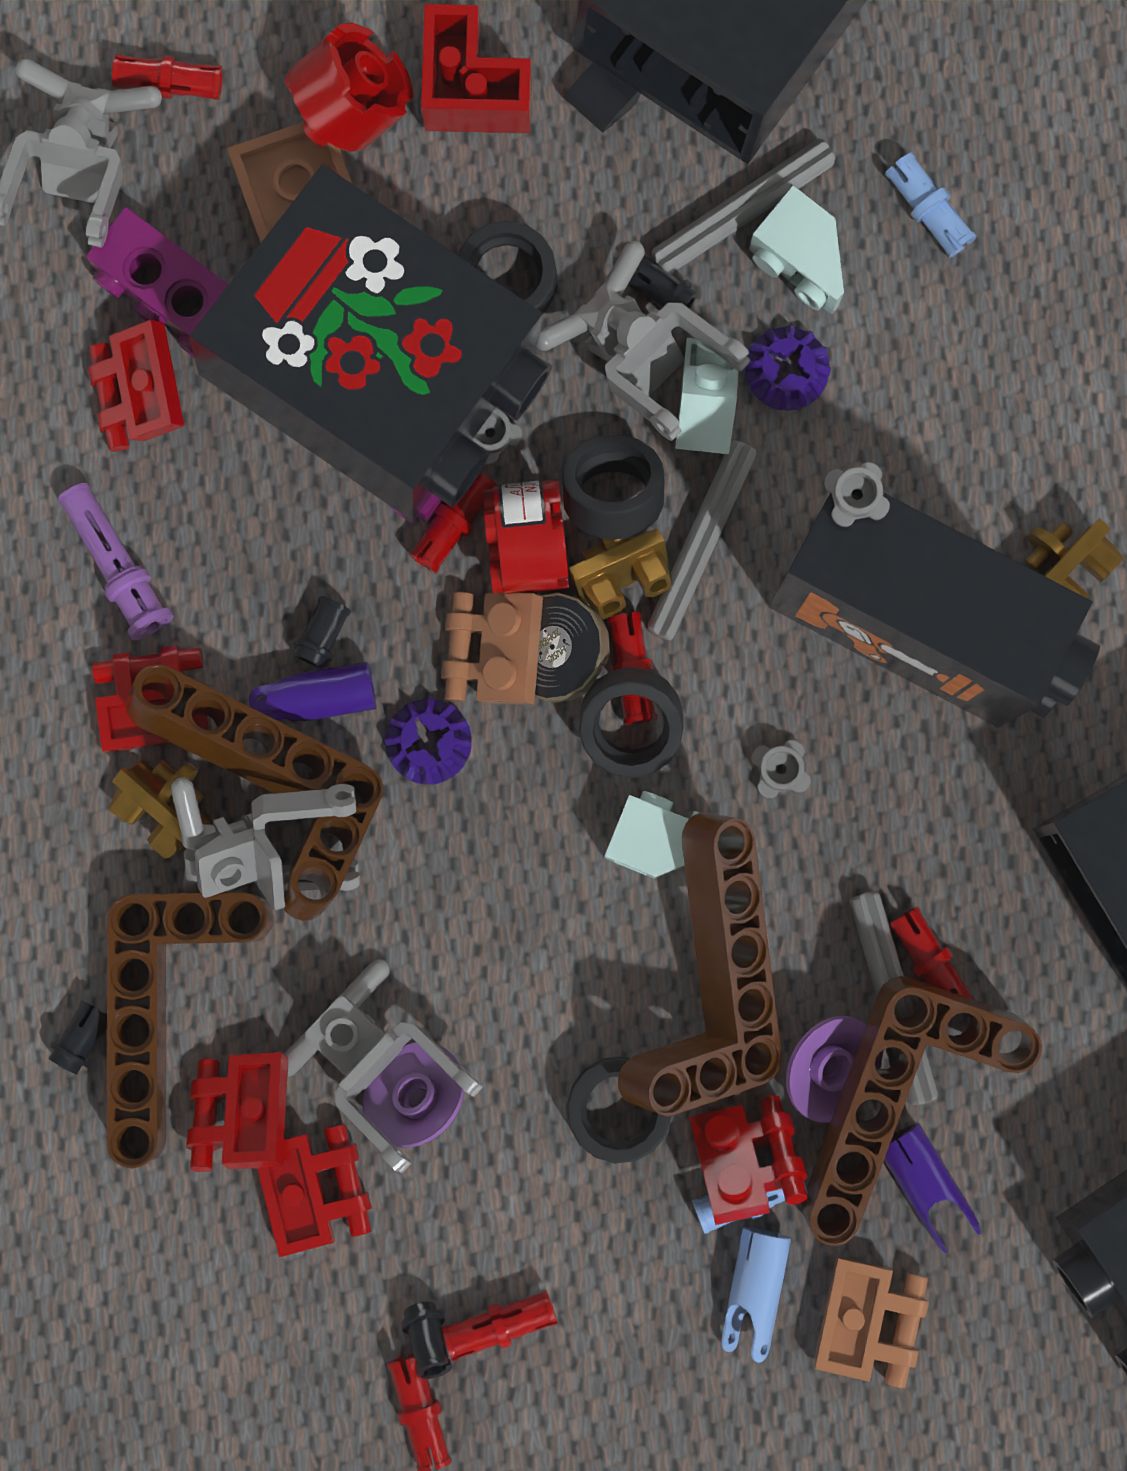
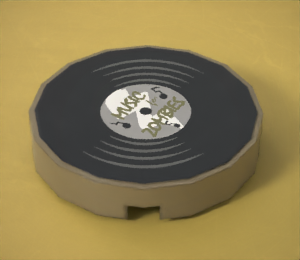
[535,593,610,703]

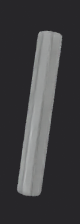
[651,139,836,274]
[647,440,756,640]
[850,891,938,1105]

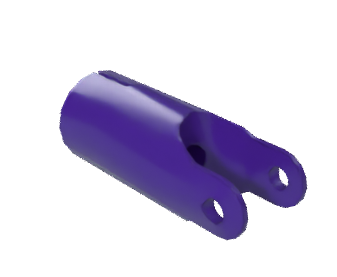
[249,661,377,722]
[884,1122,981,1253]

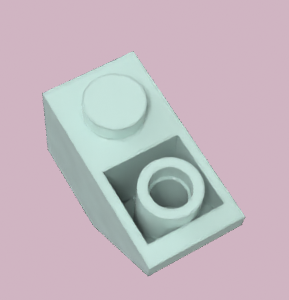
[749,186,844,314]
[675,338,738,454]
[604,791,719,879]

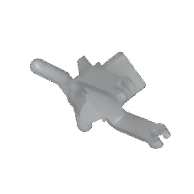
[0,59,162,248]
[536,241,751,441]
[171,777,360,911]
[284,959,483,1174]

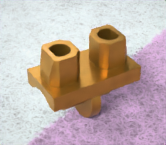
[1025,518,1124,598]
[569,528,672,620]
[108,760,213,858]

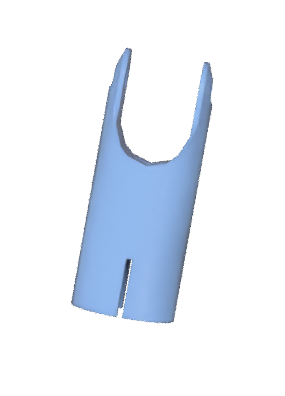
[721,1227,791,1363]

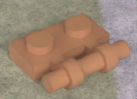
[441,592,543,705]
[813,1256,929,1388]

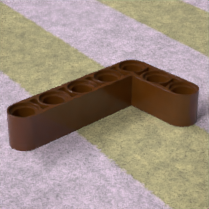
[126,664,383,921]
[618,813,782,1116]
[107,892,274,1169]
[801,976,1042,1246]

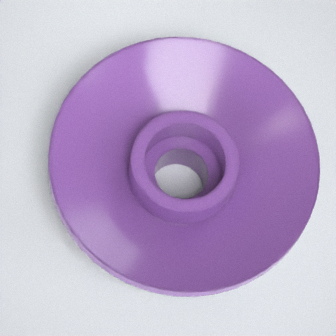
[786,1016,882,1123]
[363,1042,464,1148]

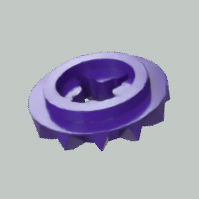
[745,324,831,411]
[385,697,472,785]

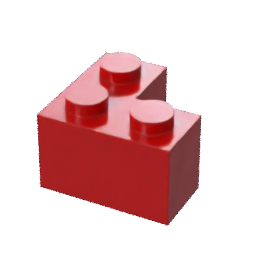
[421,4,532,134]

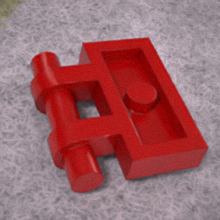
[87,319,185,452]
[92,645,212,753]
[186,1052,288,1172]
[689,1095,807,1225]
[257,1123,372,1257]

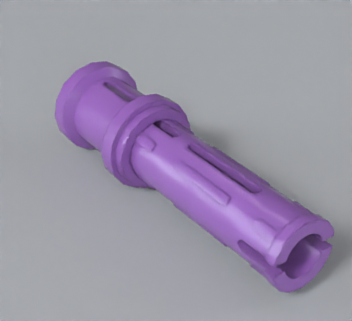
[58,483,174,640]

